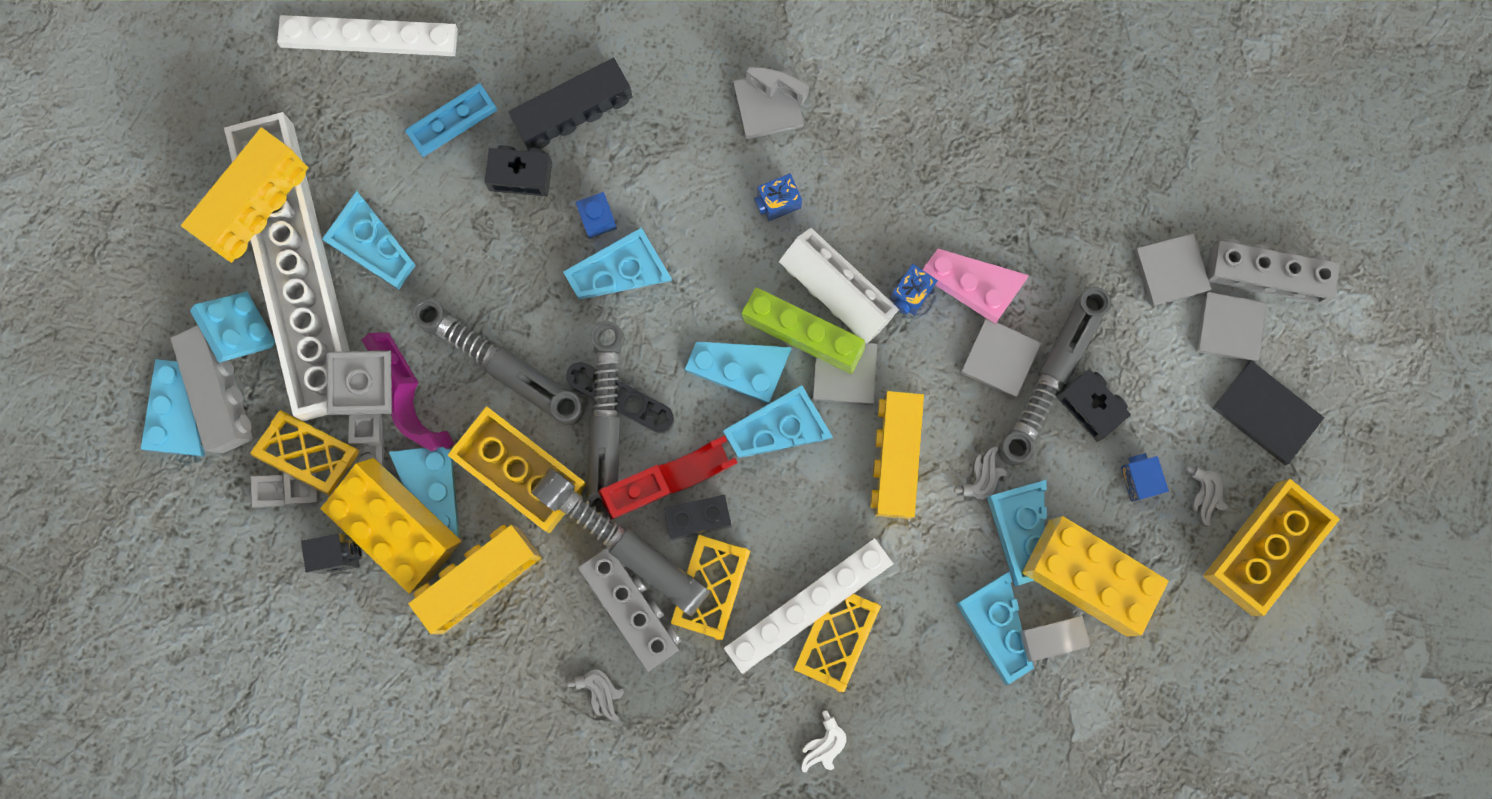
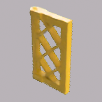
[250,410,359,496]
[671,535,750,640]
[794,594,881,692]

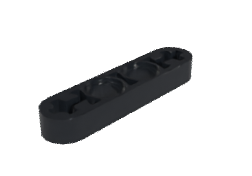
[566,362,674,433]

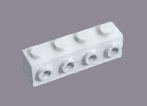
[779,228,899,344]

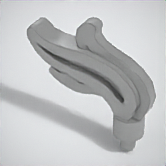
[953,447,1007,500]
[1186,466,1228,527]
[566,670,624,721]

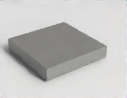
[733,69,804,139]
[1134,233,1212,307]
[1196,292,1267,363]
[960,318,1041,398]
[813,343,877,405]
[326,351,392,415]

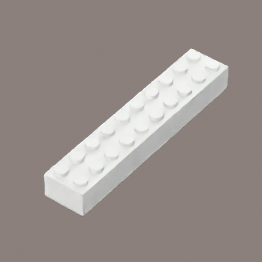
[224,112,350,421]

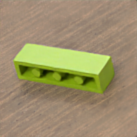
[741,287,866,375]

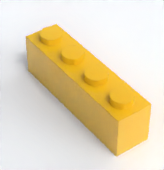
[870,391,924,519]

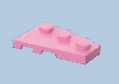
[922,249,1029,324]

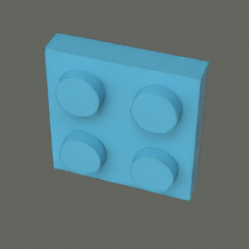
[190,292,275,363]

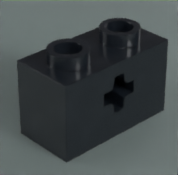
[485,145,552,197]
[1057,368,1131,442]
[664,495,732,541]
[301,534,362,574]

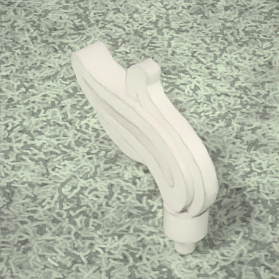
[801,710,846,773]

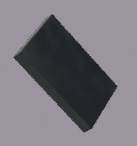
[1212,360,1325,465]

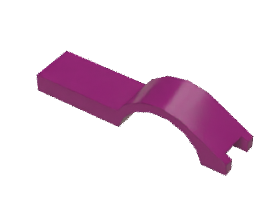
[362,332,455,451]

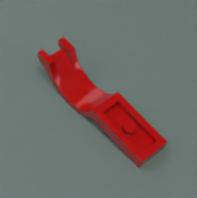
[598,436,738,520]

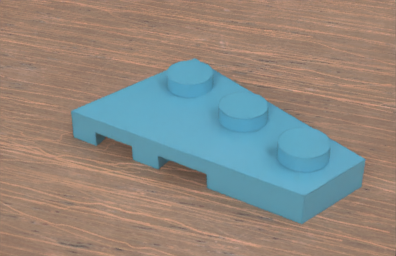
[322,191,416,290]
[563,227,672,300]
[685,342,792,404]
[141,359,205,457]
[723,385,833,458]
[389,447,460,537]
[987,480,1047,586]
[956,571,1034,685]

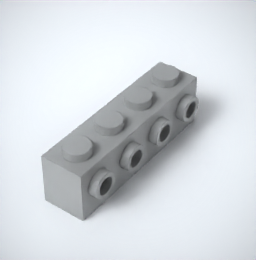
[1207,239,1340,305]
[170,325,254,453]
[578,547,682,672]

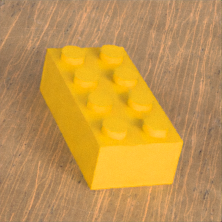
[181,127,308,263]
[448,406,587,533]
[320,458,462,594]
[1203,479,1340,616]
[1022,516,1169,637]
[408,524,542,634]

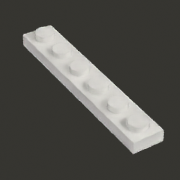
[277,15,458,56]
[724,538,893,674]

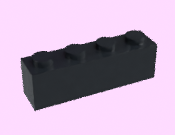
[508,57,633,149]

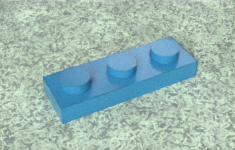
[405,83,497,157]

